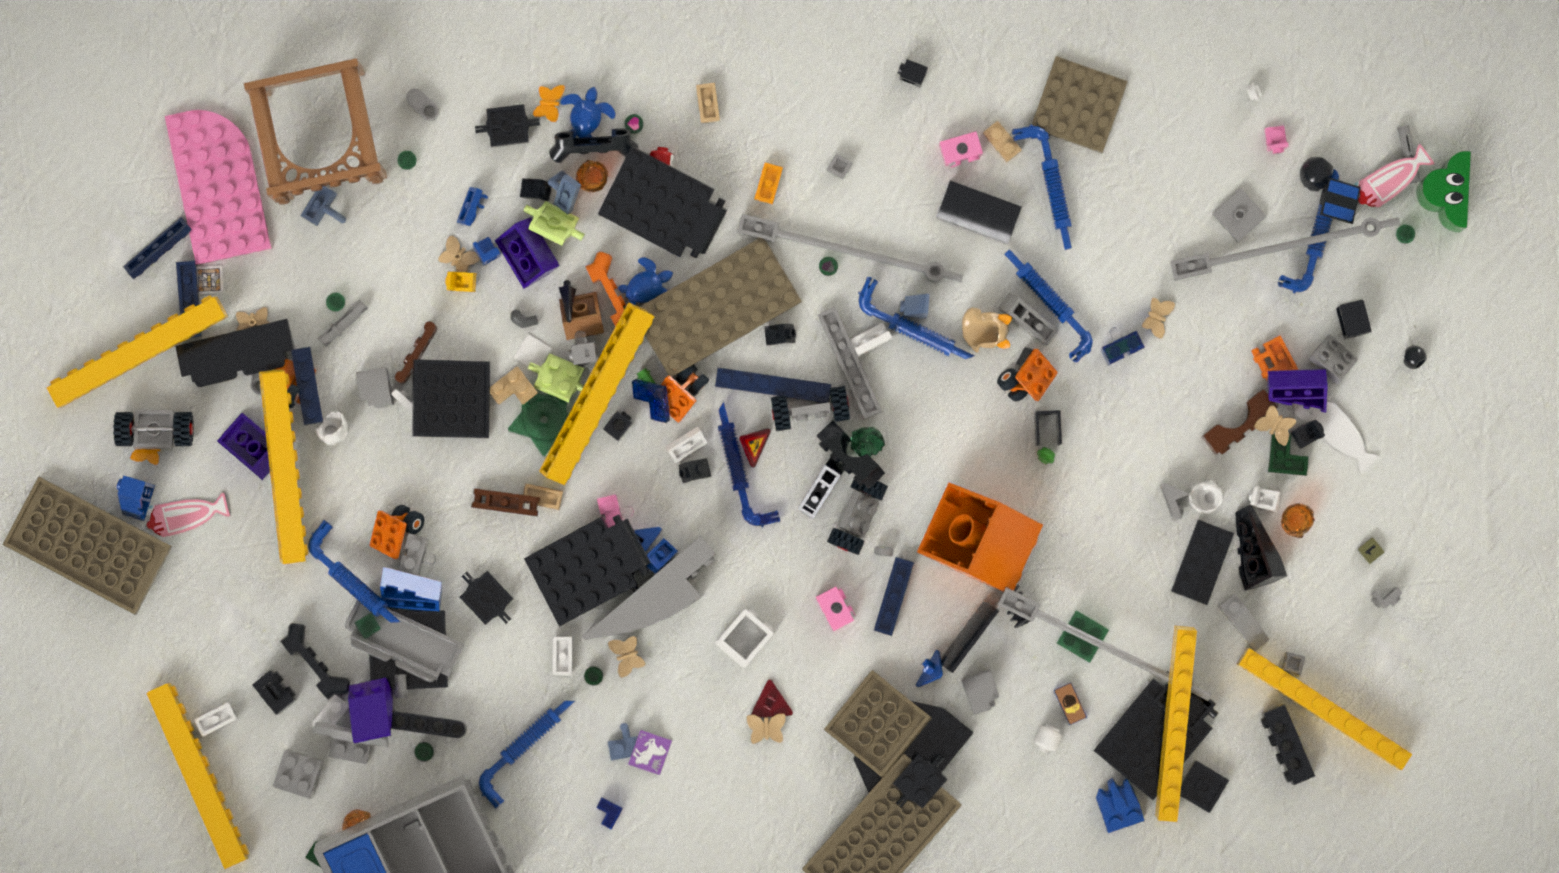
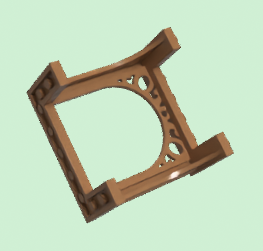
[244,58,387,205]

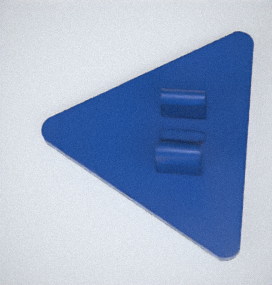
[916,650,943,688]

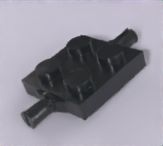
[475,104,540,148]
[459,571,514,625]
[893,753,948,808]

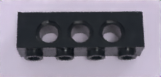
[1260,704,1315,785]

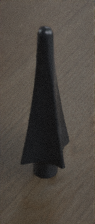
[558,280,576,323]

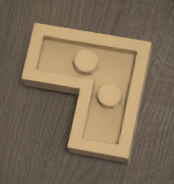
[490,366,538,404]

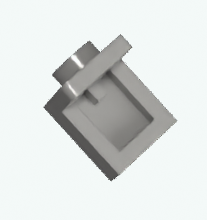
[1370,587,1403,609]

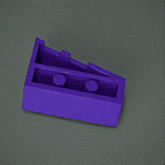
[1267,369,1328,413]

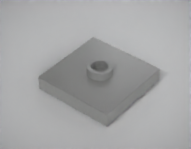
[1212,188,1267,242]

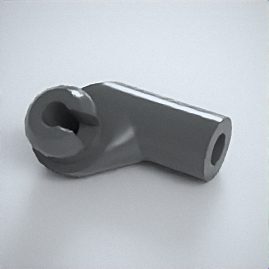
[510,310,538,328]

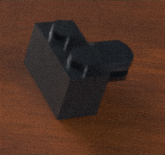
[252,670,296,715]

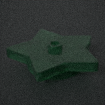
[508,393,569,457]

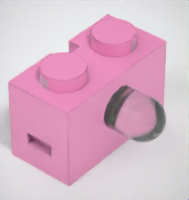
[939,131,983,168]
[597,494,634,528]
[816,587,855,631]

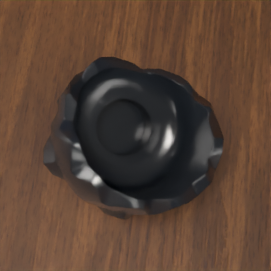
[1300,157,1334,192]

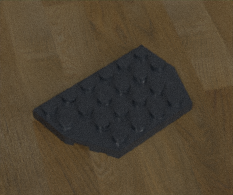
[853,701,974,793]

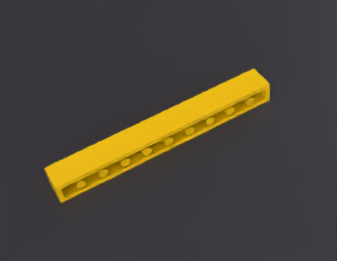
[46,295,228,408]
[539,302,655,485]
[259,369,308,564]
[1155,625,1197,822]
[1237,648,1412,770]
[146,683,249,869]

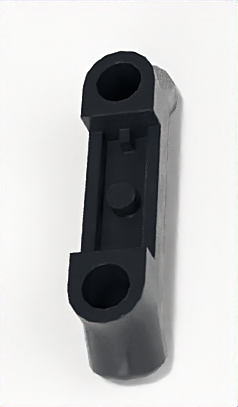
[549,128,639,163]
[280,623,350,700]

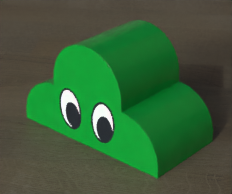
[1416,151,1471,232]

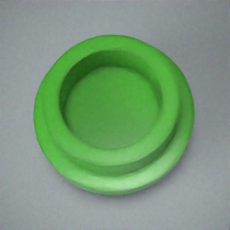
[1037,447,1055,464]

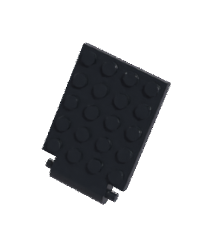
[598,146,727,258]
[524,514,651,627]
[1093,671,1218,800]

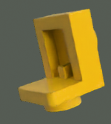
[445,271,477,292]

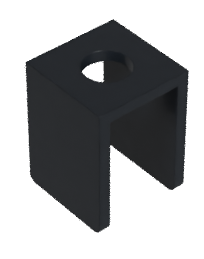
[1336,300,1372,340]
[1034,410,1062,446]

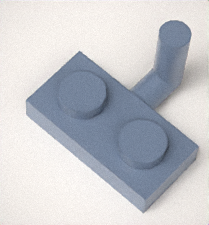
[548,171,581,215]
[300,186,346,226]
[608,723,638,761]

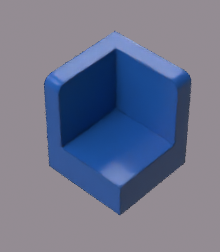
[472,237,501,266]

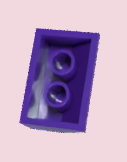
[495,217,560,289]

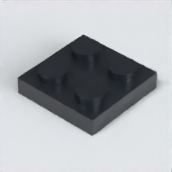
[1180,760,1229,813]

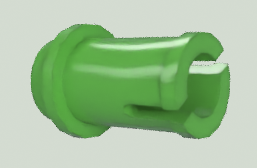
[637,368,658,393]

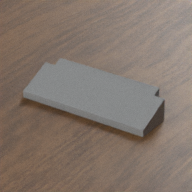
[345,600,464,682]

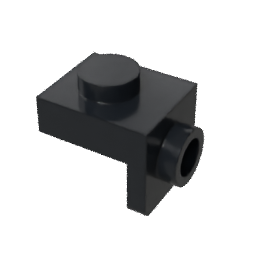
[520,178,551,201]
[764,324,796,346]
[1291,420,1325,449]
[679,458,711,483]

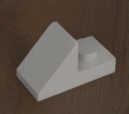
[1160,483,1190,521]

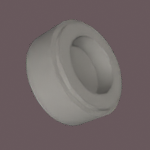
[874,546,894,557]

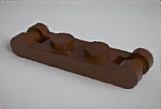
[395,321,437,384]
[471,488,540,517]

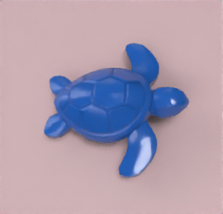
[560,87,616,138]
[618,257,673,305]

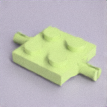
[523,201,585,246]
[528,353,584,403]

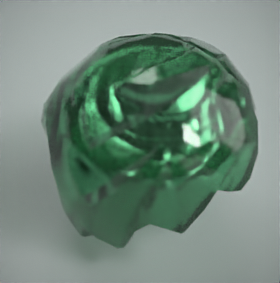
[850,427,885,457]

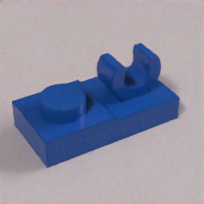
[456,187,488,226]

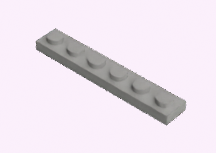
[818,307,882,420]

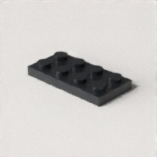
[1171,520,1234,605]

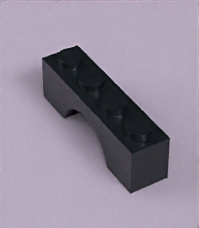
[816,420,885,489]

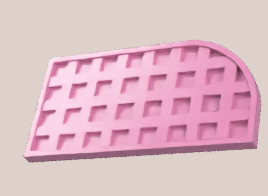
[165,110,272,265]

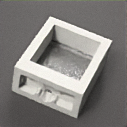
[715,608,774,669]

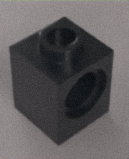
[897,59,928,88]
[603,411,633,442]

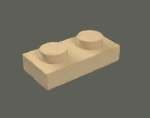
[696,83,720,124]
[983,121,1022,163]

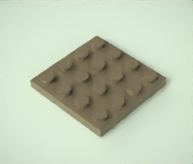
[1032,56,1128,153]
[824,670,932,778]

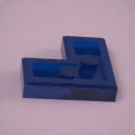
[632,379,670,423]

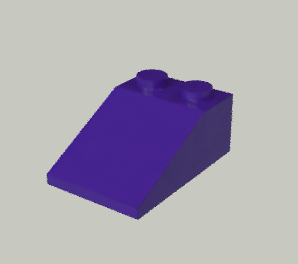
[217,413,270,481]
[348,678,393,744]

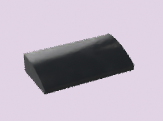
[936,180,1022,244]
[941,601,999,673]

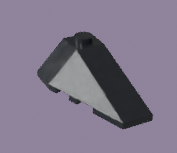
[1235,505,1287,591]

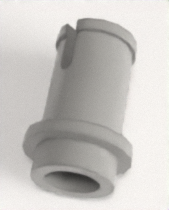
[393,674,409,698]

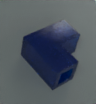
[596,797,623,830]

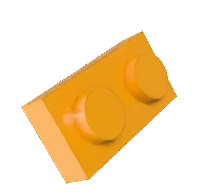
[754,162,783,205]

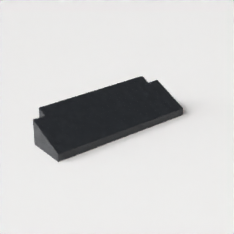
[175,318,295,387]

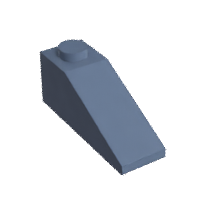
[900,294,930,319]

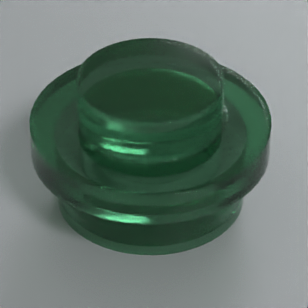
[397,151,417,170]
[1396,225,1415,244]
[326,292,345,312]

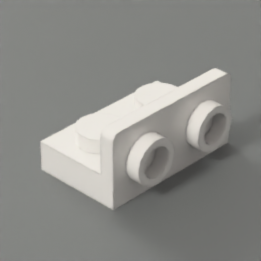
[850,323,892,357]

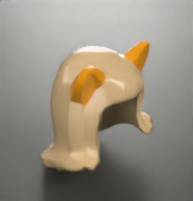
[962,307,1012,352]

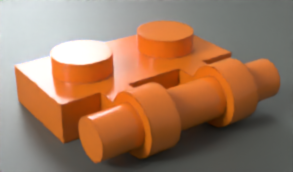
[1251,335,1298,380]

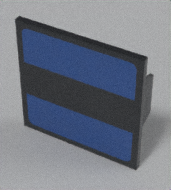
[1319,177,1361,224]

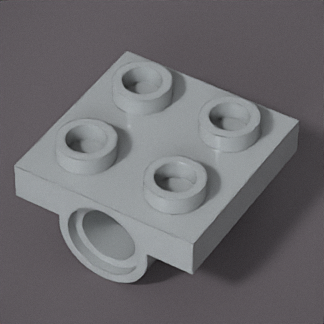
[1309,334,1358,384]

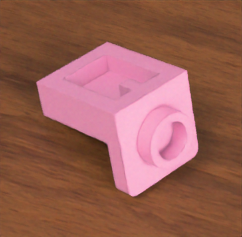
[1264,126,1289,154]

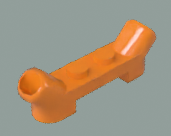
[585,252,626,326]

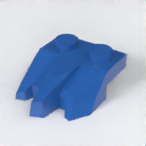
[1096,777,1145,833]

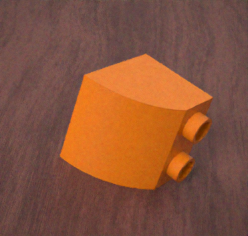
[917,482,1043,592]

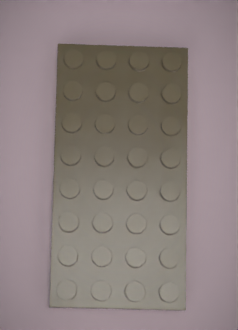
[640,238,802,377]
[2,476,172,615]
[802,753,962,873]

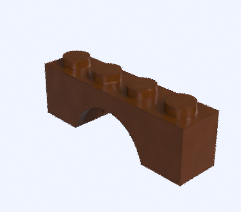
[1201,389,1278,455]

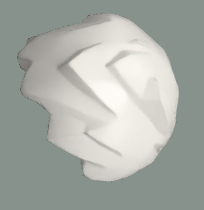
[315,411,349,446]
[1189,480,1223,514]

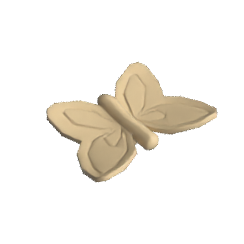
[438,236,480,272]
[1142,298,1175,339]
[236,307,270,331]
[1254,405,1296,446]
[608,636,646,678]
[747,713,785,744]

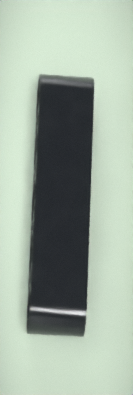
[391,711,467,738]

